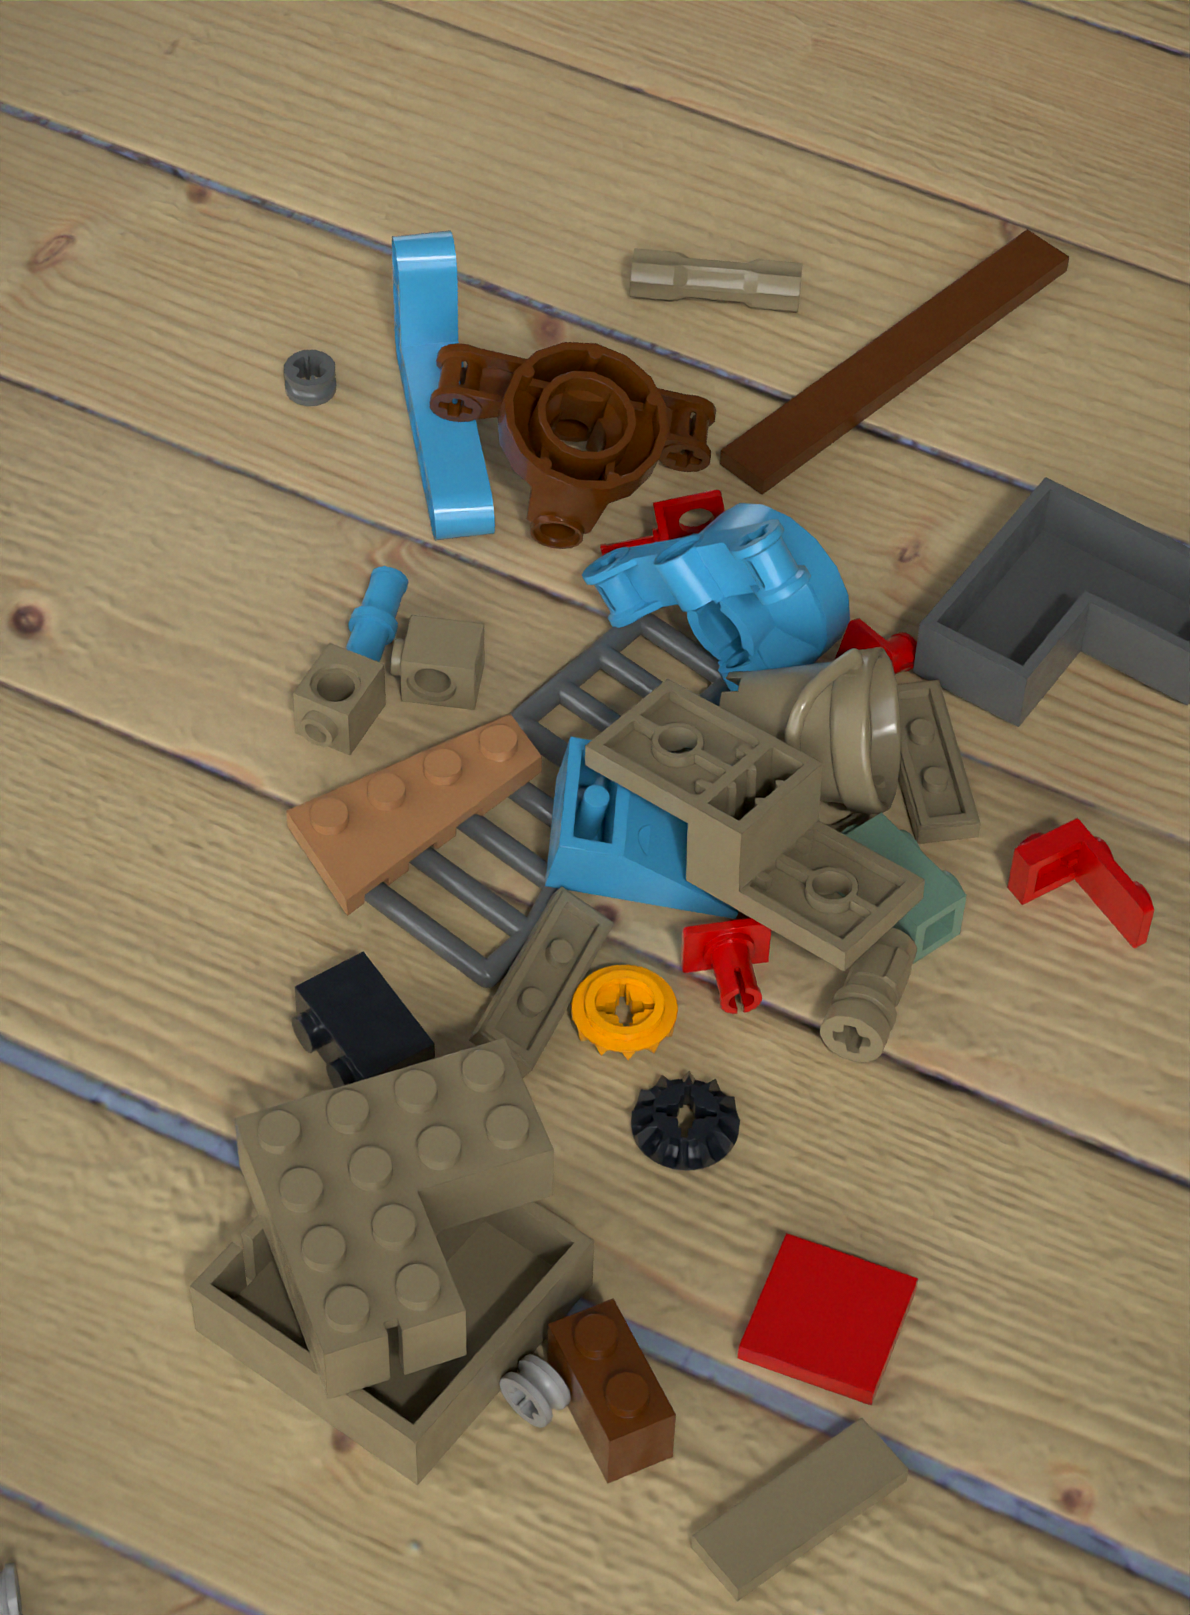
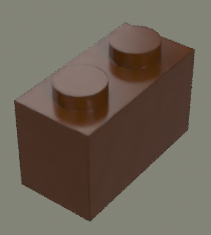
[547,1298,676,1484]

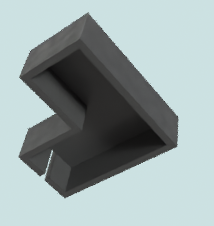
[913,477,1190,727]

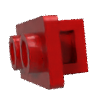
[1007,818,1154,948]

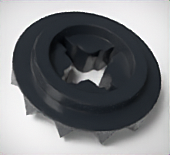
[631,1071,740,1171]

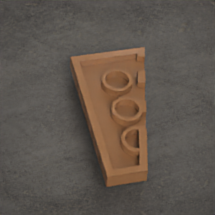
[286,714,542,916]

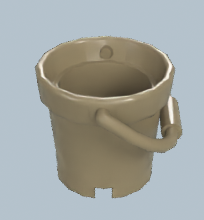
[719,647,901,833]

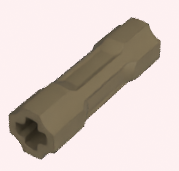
[630,248,803,312]

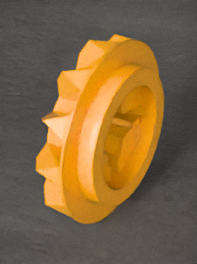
[571,965,678,1061]

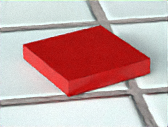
[737,1233,918,1406]

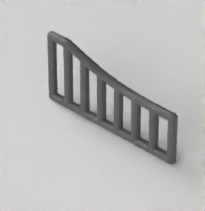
[364,613,730,988]

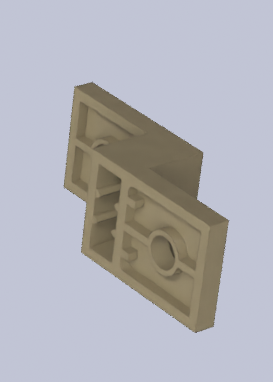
[585,679,925,971]

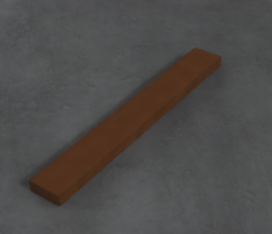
[720,229,1069,495]

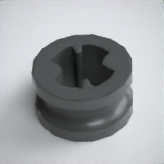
[284,350,336,406]

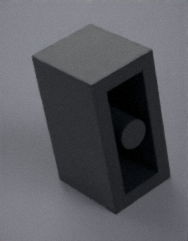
[291,951,435,1088]

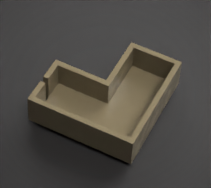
[235,1038,554,1400]
[190,1201,594,1485]

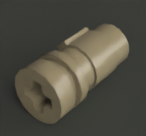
[820,927,917,1062]

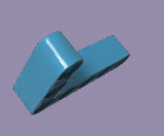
[392,230,495,541]

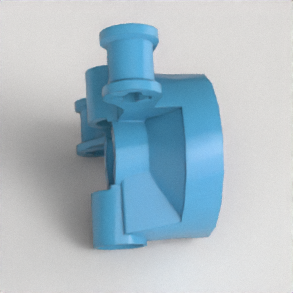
[582,503,850,691]

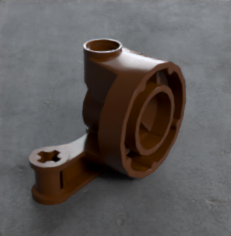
[430,342,716,549]

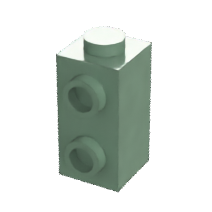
[837,812,967,964]

